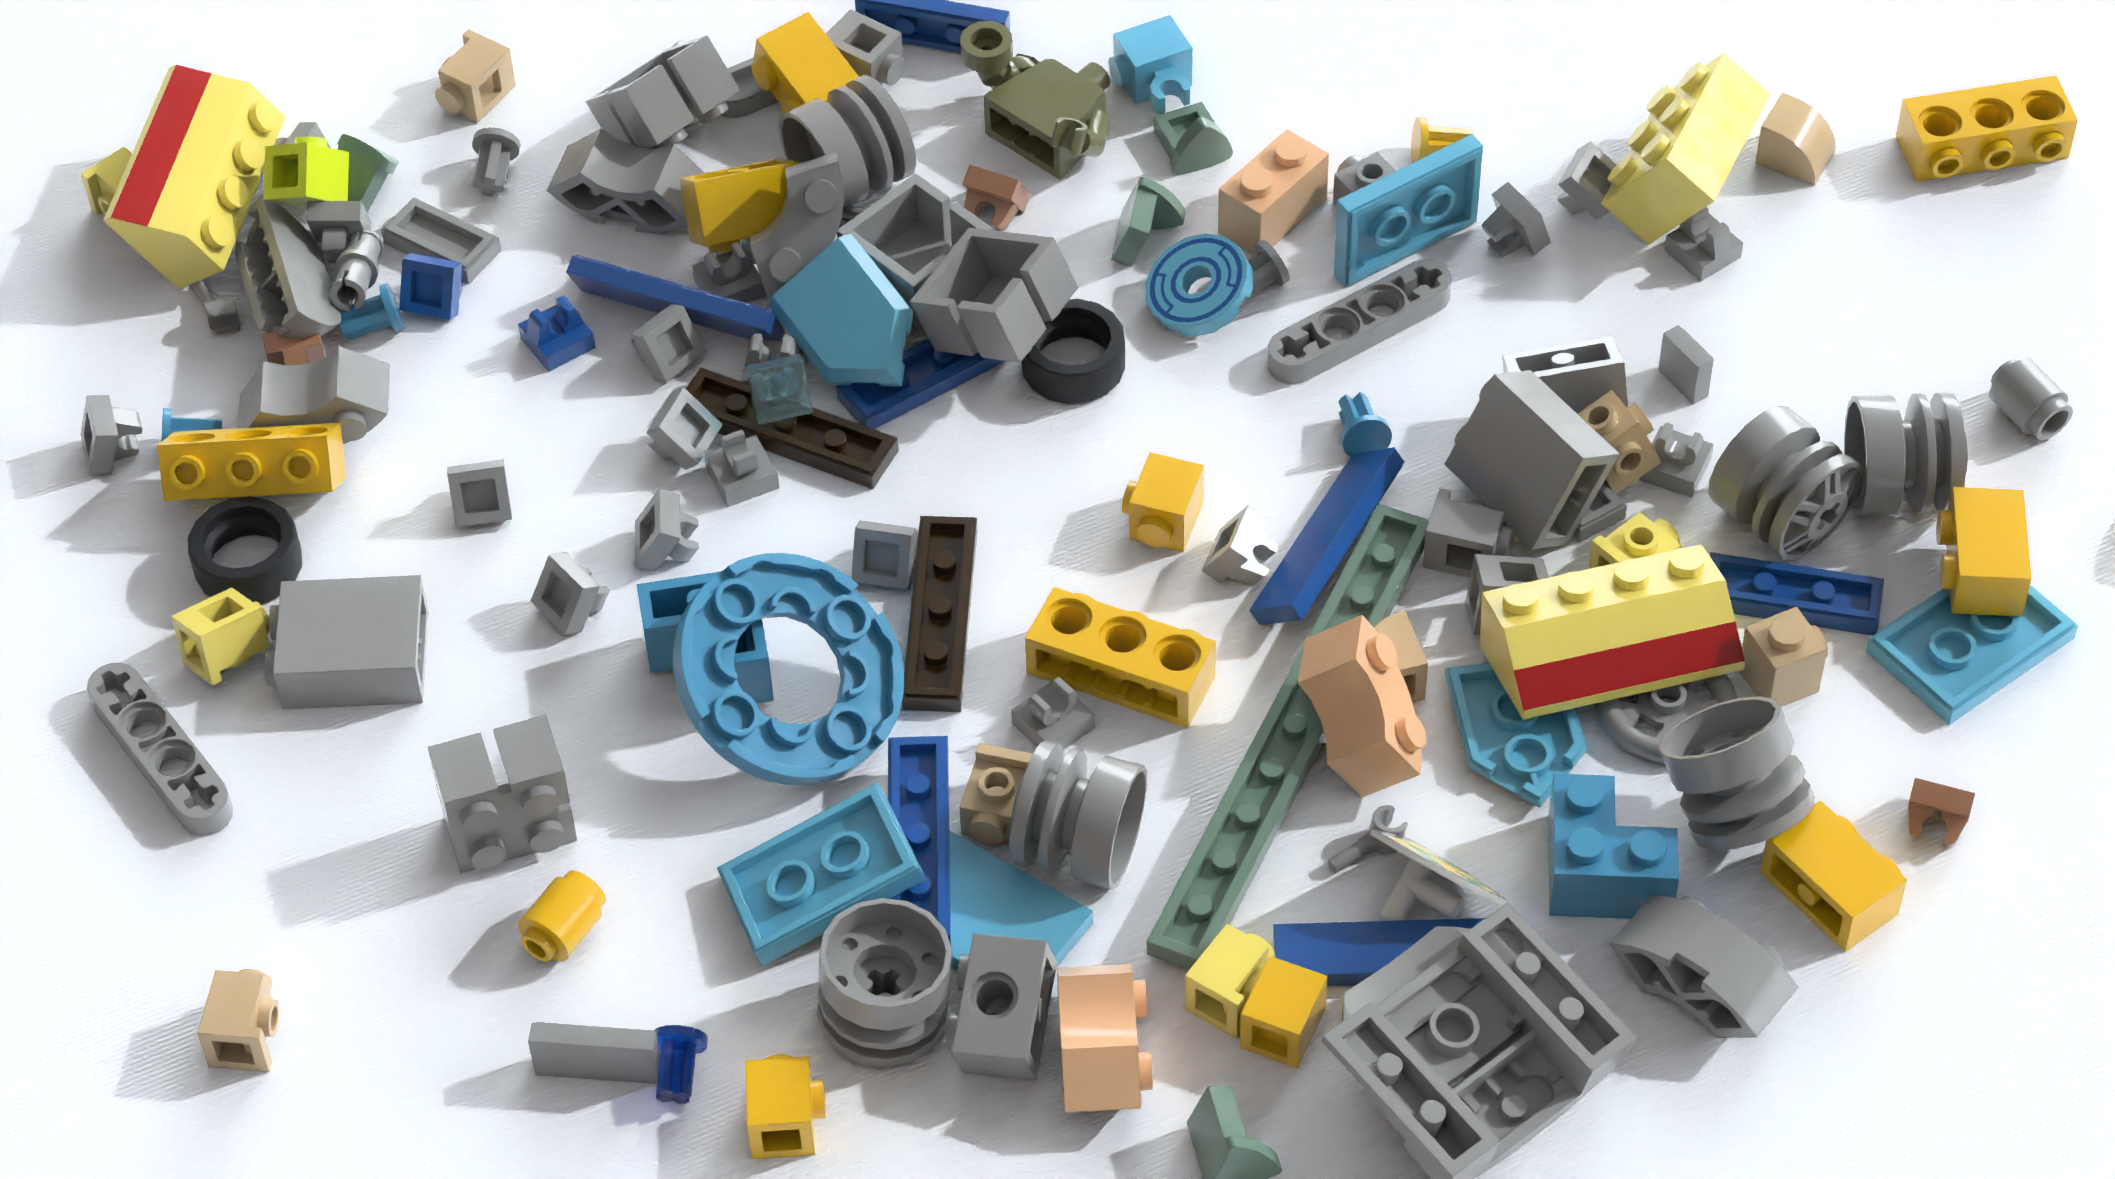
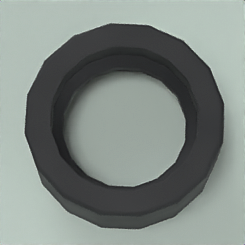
[1021,298,1125,404]
[188,496,302,604]

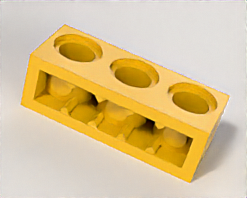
[1896,75,2078,182]
[157,423,346,501]
[1025,587,1216,728]

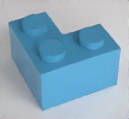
[636,571,774,703]
[1548,773,1679,919]

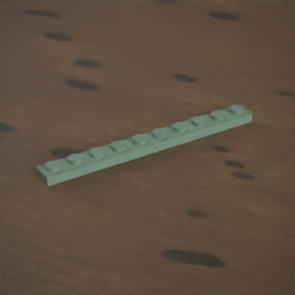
[1147,503,1429,970]

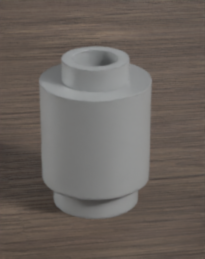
[1989,358,2073,440]

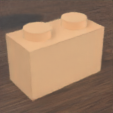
[1218,129,1329,255]

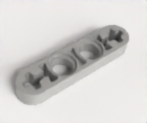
[1268,260,1451,384]
[87,662,233,836]

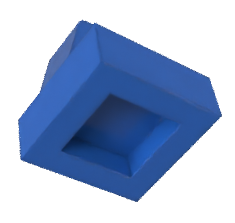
[399,253,463,320]
[518,296,596,372]

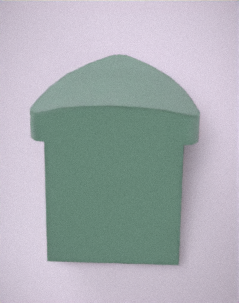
[1154,102,1233,175]
[337,134,399,213]
[1111,177,1186,266]
[1187,1085,1282,1179]

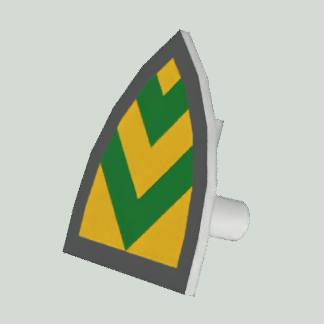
[1369,829,1510,921]

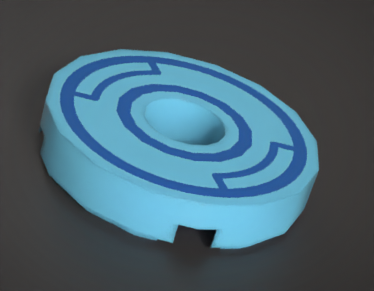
[1145,233,1253,337]

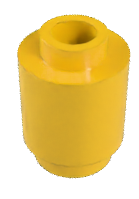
[518,870,606,962]

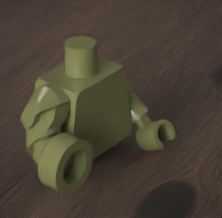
[960,21,1110,180]

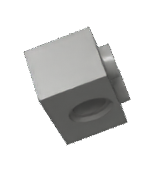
[946,933,1057,1081]

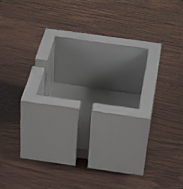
[585,35,740,149]
[837,173,992,331]
[910,228,1078,363]
[427,714,577,874]

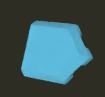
[769,234,913,386]
[1445,663,1587,808]

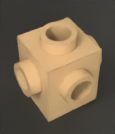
[1578,390,1662,494]

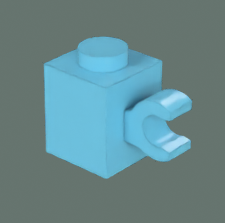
[1108,15,1193,114]

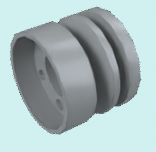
[779,74,917,209]
[1844,392,1968,516]
[1708,406,1865,560]
[1658,696,1815,850]
[1009,740,1147,890]
[817,898,952,1068]

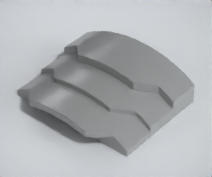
[1322,902,1637,1179]

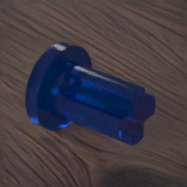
[654,1025,708,1104]

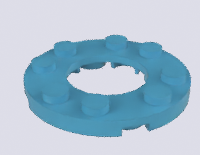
[673,553,904,786]

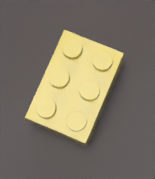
[1601,52,1770,245]

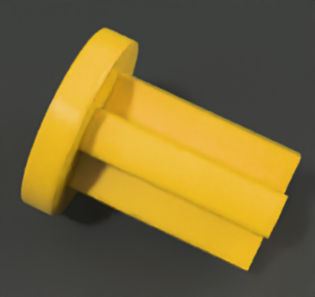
[1411,117,1474,163]

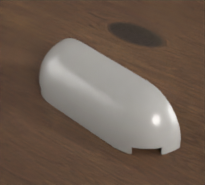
[235,194,341,338]

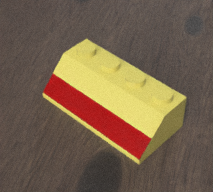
[103,64,285,289]
[1480,544,1745,720]

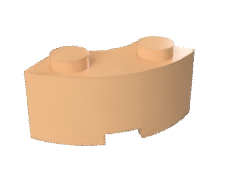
[1298,615,1426,798]
[1056,964,1153,1112]

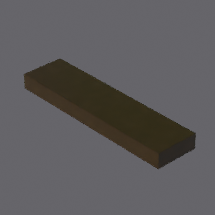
[686,368,899,489]
[902,516,978,712]

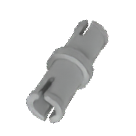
[330,229,383,311]

